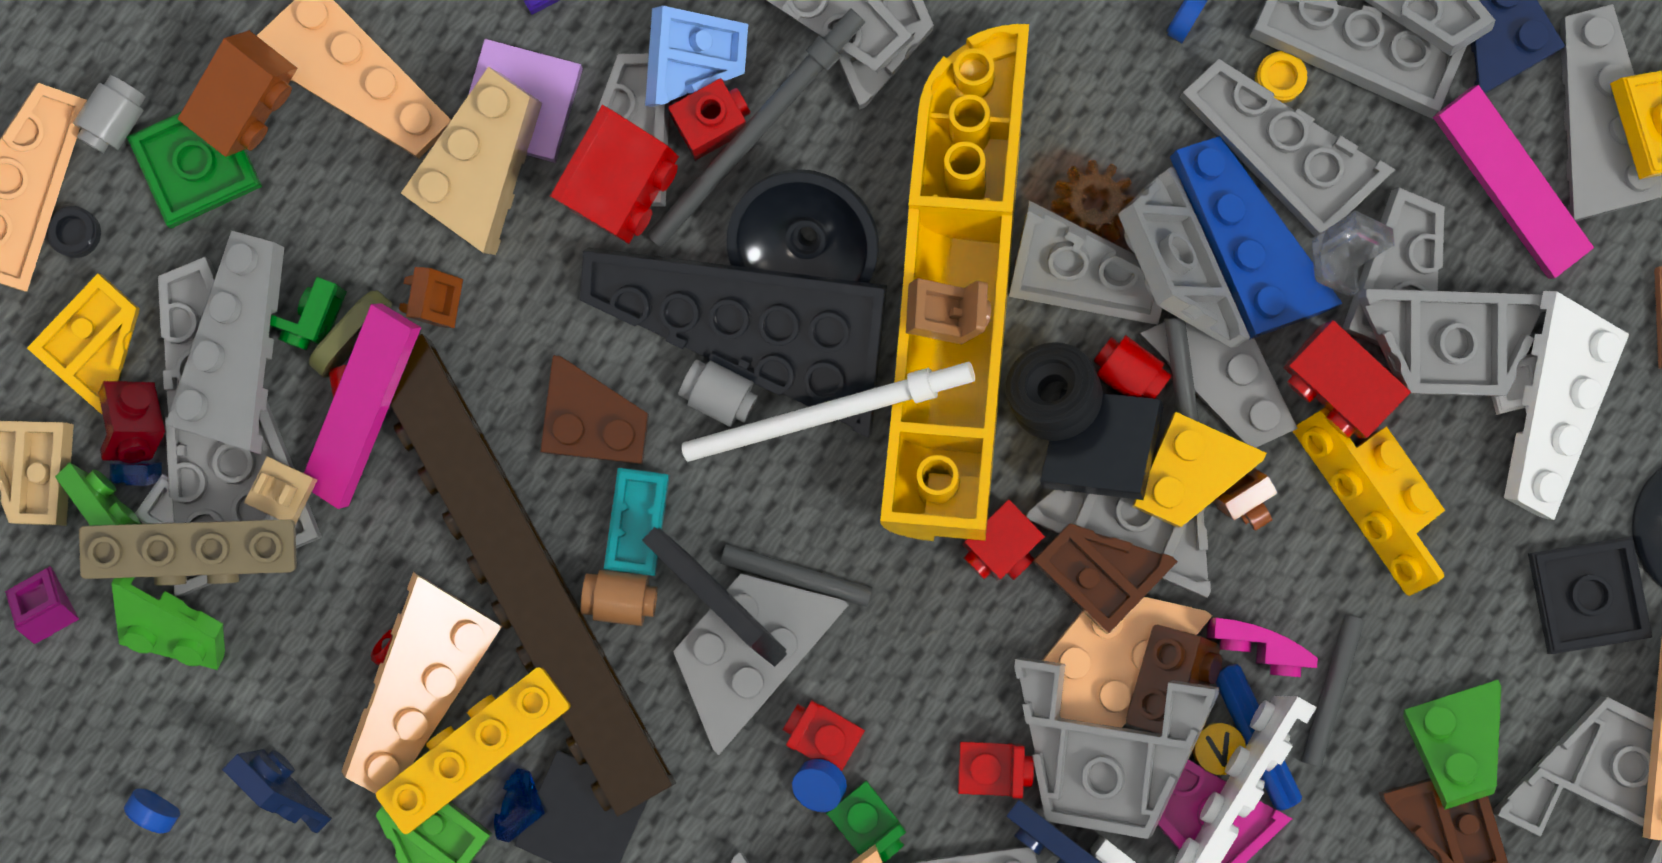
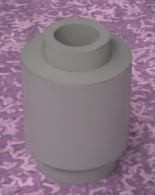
[73,75,146,154]
[678,359,758,427]

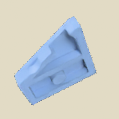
[645,6,748,107]

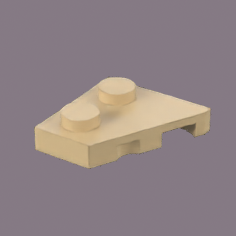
[0,421,74,526]

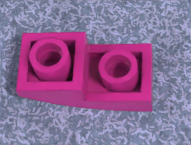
[1207,618,1318,677]

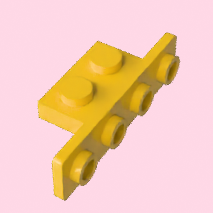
[1293,407,1445,596]
[376,667,571,834]

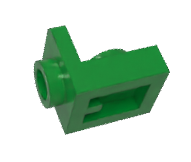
[270,277,347,351]
[826,780,906,863]

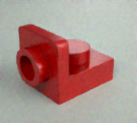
[782,699,865,771]
[958,741,1034,799]

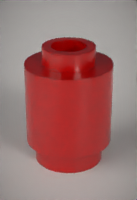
[1093,335,1172,399]

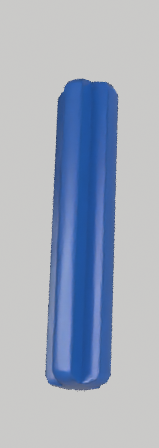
[1215,664,1302,811]

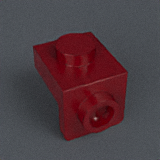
[98,381,165,463]

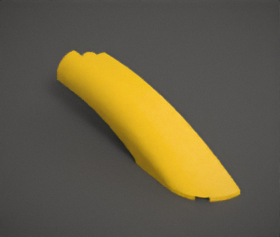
[880,24,1029,541]

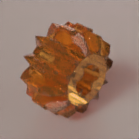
[1050,160,1135,243]

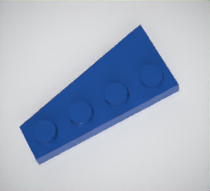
[1170,136,1343,340]

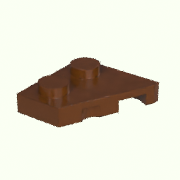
[540,355,649,465]
[1032,523,1178,634]
[1379,778,1508,863]

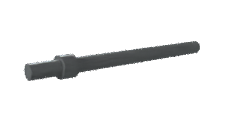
[647,8,866,247]

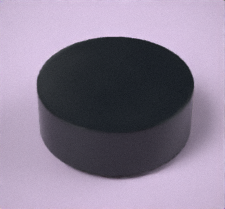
[46,206,101,258]

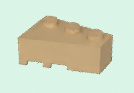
[401,67,542,255]

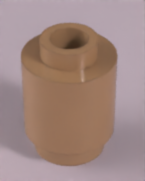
[581,570,658,626]

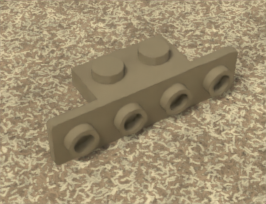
[79,519,297,586]

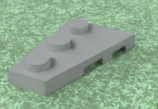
[1364,0,1496,56]
[1342,188,1445,346]

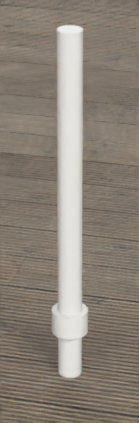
[682,362,975,462]

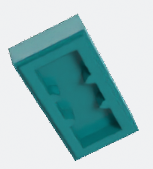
[604,468,670,576]

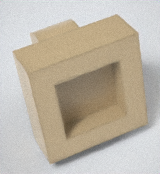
[244,456,318,525]

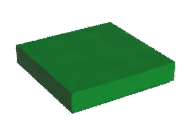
[127,112,262,229]

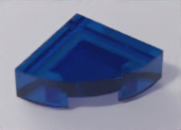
[110,462,162,486]
[494,768,545,843]

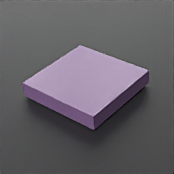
[468,39,583,163]

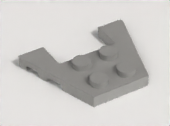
[1014,657,1219,839]
[1493,696,1662,863]

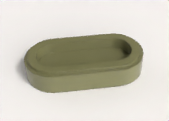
[309,290,392,378]

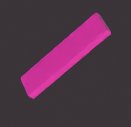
[1433,85,1594,279]
[304,303,421,509]

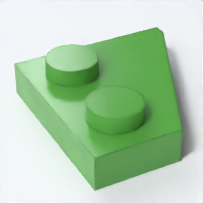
[111,577,225,670]
[1403,680,1501,810]

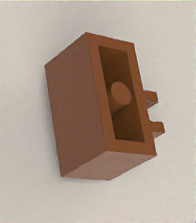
[178,30,298,157]

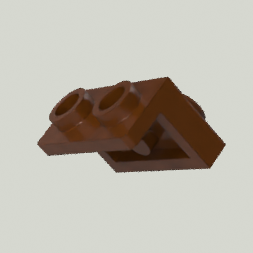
[1126,625,1222,734]

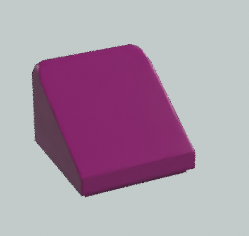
[5,566,79,644]

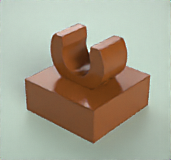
[399,267,463,328]
[1213,468,1277,531]

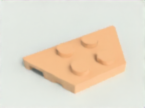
[1042,597,1212,728]

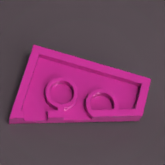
[1157,760,1292,863]

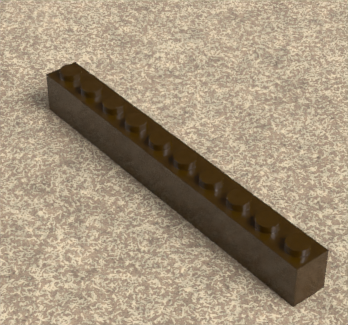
[390,334,676,817]

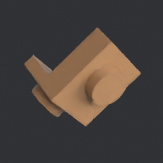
[906,278,991,345]

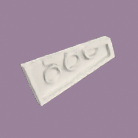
[1504,291,1629,520]

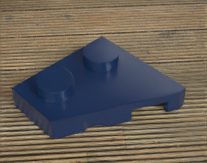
[1471,0,1565,94]
[222,749,332,833]
[1007,800,1100,863]

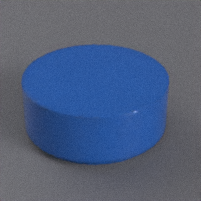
[1166,0,1208,44]
[792,759,847,812]
[124,789,180,833]

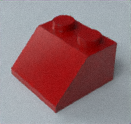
[550,105,679,244]
[1283,320,1411,438]

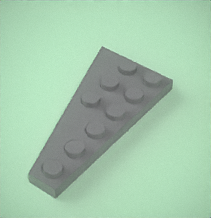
[158,257,322,597]

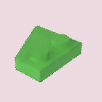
[55,462,142,525]
[376,802,492,863]

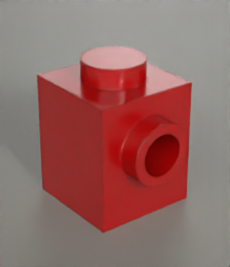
[668,78,751,161]
[962,499,1045,581]

